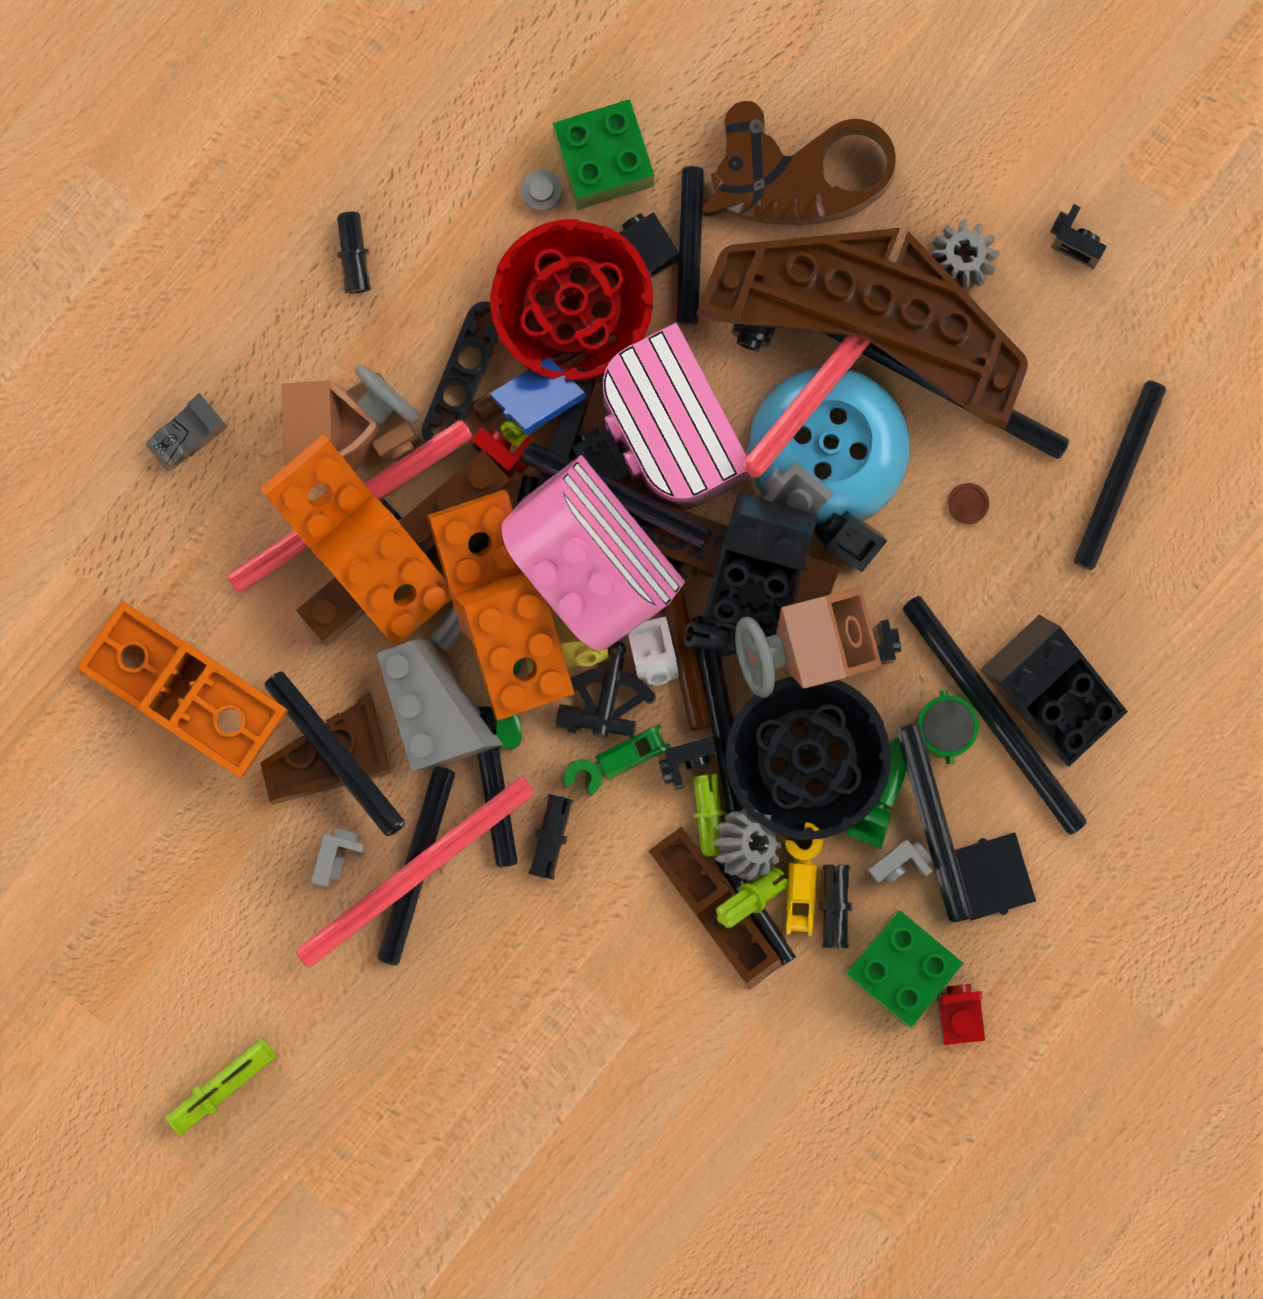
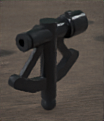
[556,641,656,738]

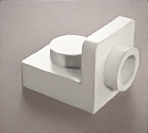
[628,616,679,686]

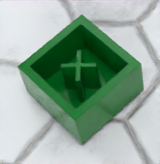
[552,99,654,210]
[843,910,964,1028]

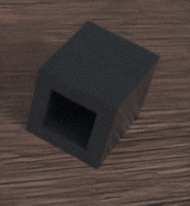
[619,212,679,278]

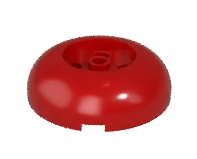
[490,219,653,382]

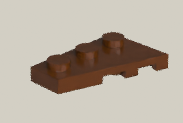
[260,692,391,805]

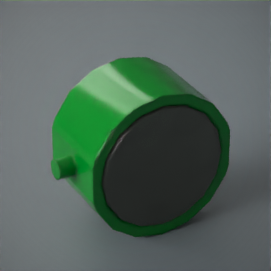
[915,690,979,764]

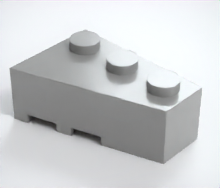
[376,640,503,771]

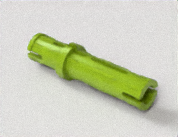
[164,1037,278,1137]

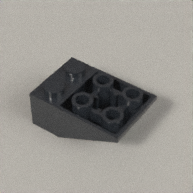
[702,492,818,637]
[980,615,1128,767]

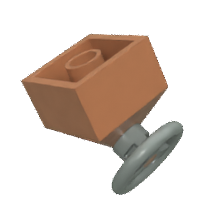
[281,364,419,472]
[735,586,882,698]

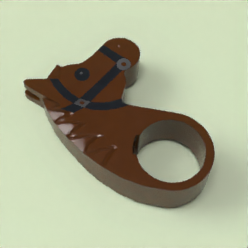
[702,101,896,225]

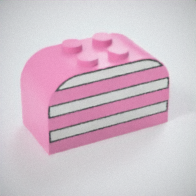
[603,322,751,510]
[502,455,685,650]

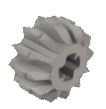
[930,220,999,291]
[711,809,784,879]

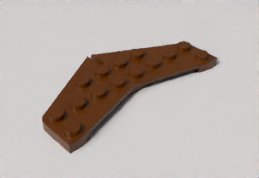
[697,228,1028,430]

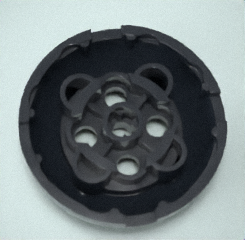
[726,676,892,840]

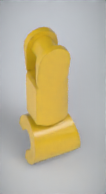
[785,822,823,937]

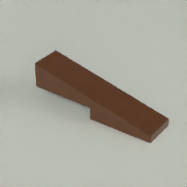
[649,827,782,989]

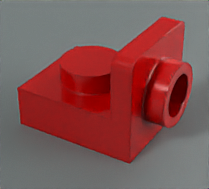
[471,428,535,478]
[937,984,985,1045]

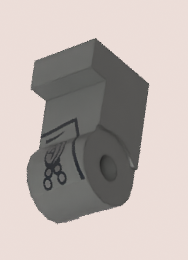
[146,393,227,471]

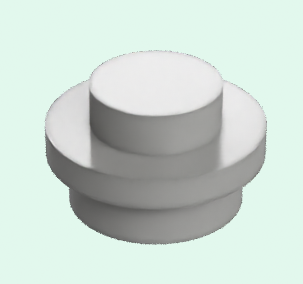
[521,170,562,211]

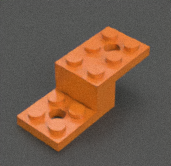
[259,435,451,647]
[427,490,575,721]
[76,600,289,779]

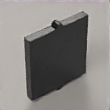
[955,833,1036,921]

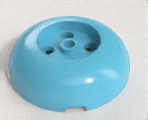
[748,367,910,527]

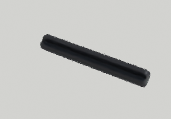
[677,166,704,325]
[477,706,518,868]

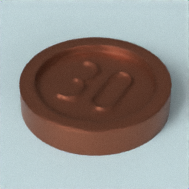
[948,483,989,524]

